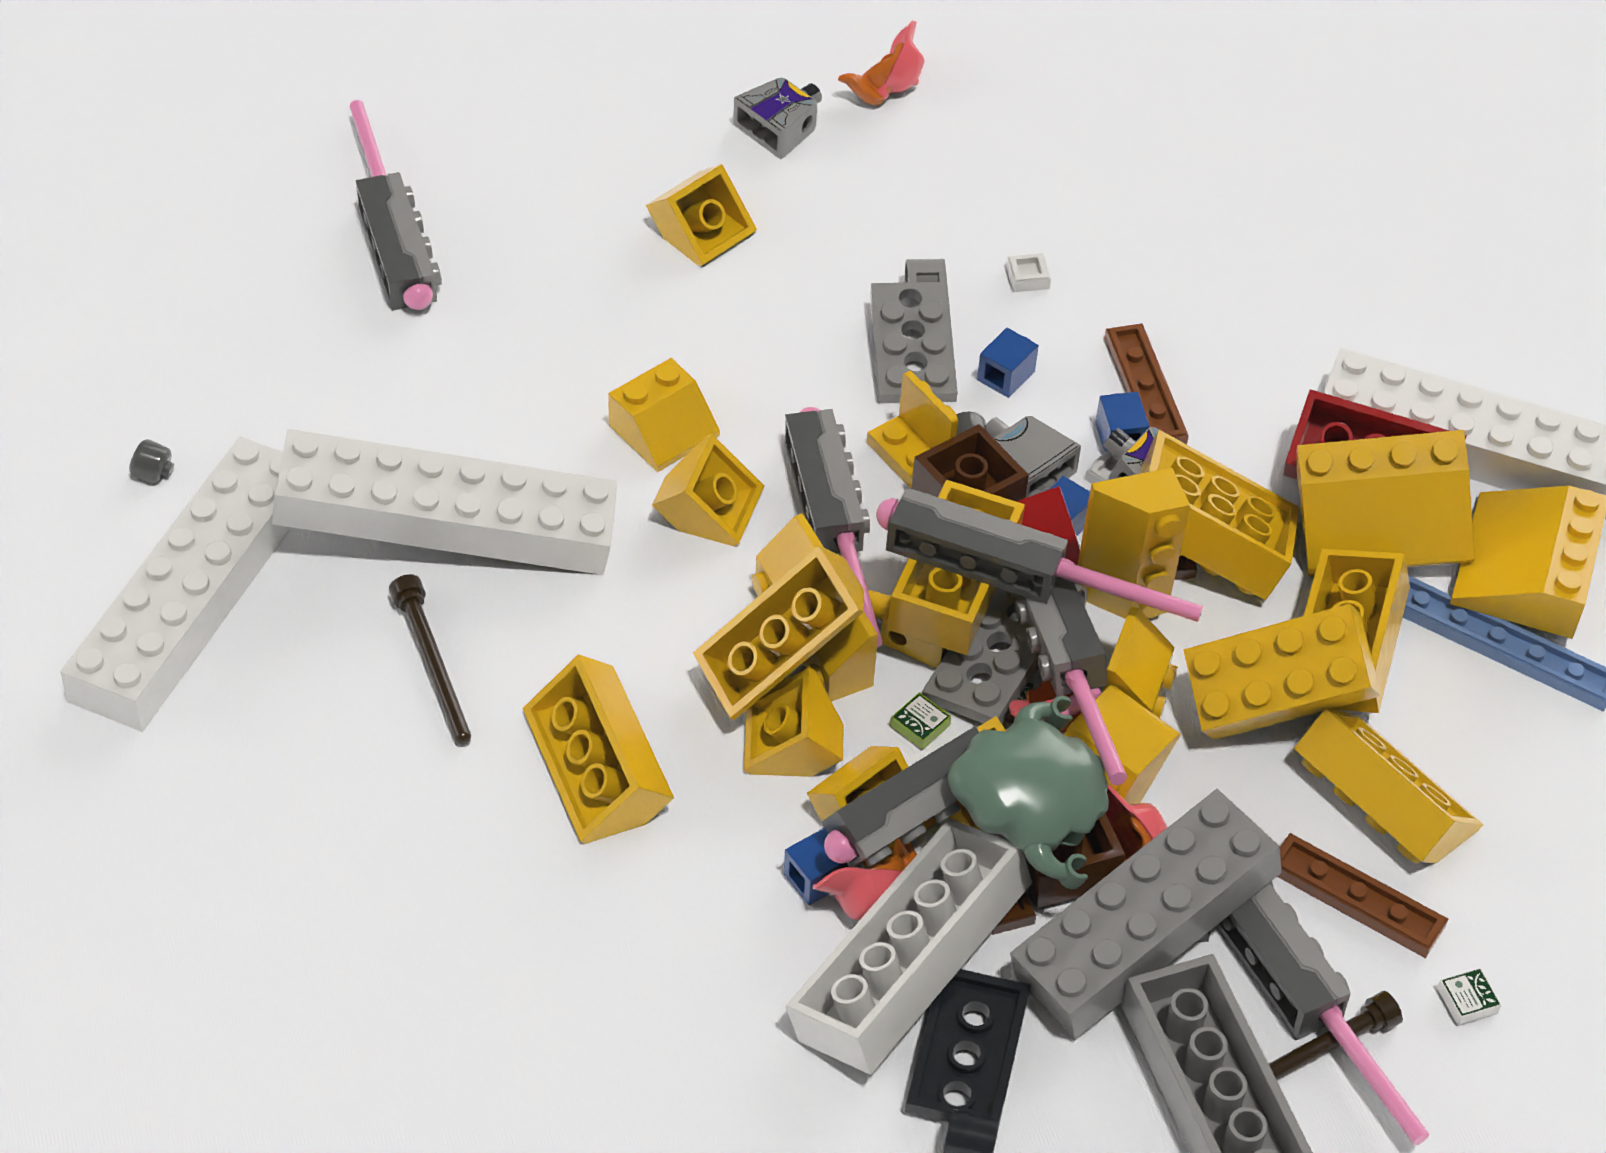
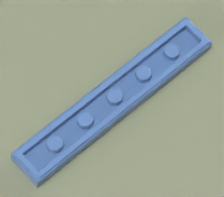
[1403,575,1606,712]

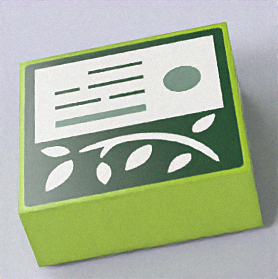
[890,692,952,750]

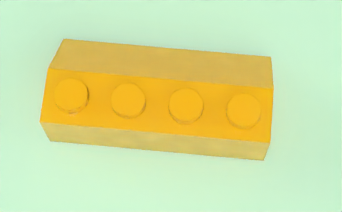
[1076,467,1190,619]
[752,513,878,702]
[692,545,864,720]
[522,654,674,844]
[1294,708,1484,864]

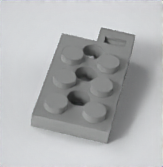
[870,258,958,404]
[922,583,1087,724]

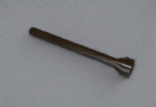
[389,574,472,745]
[1269,990,1403,1080]

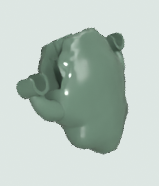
[947,696,1109,889]

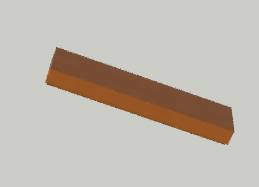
[1104,323,1189,445]
[1277,833,1449,959]

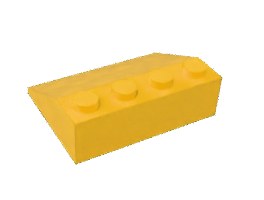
[1139,430,1299,601]
[1295,430,1475,576]
[1450,485,1606,639]

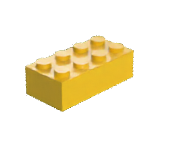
[887,480,1025,655]
[1303,548,1410,713]
[1183,603,1381,740]

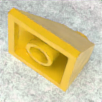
[652,433,765,546]
[744,667,844,777]

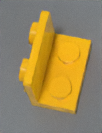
[866,370,958,489]

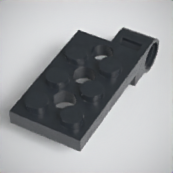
[905,969,1031,1153]

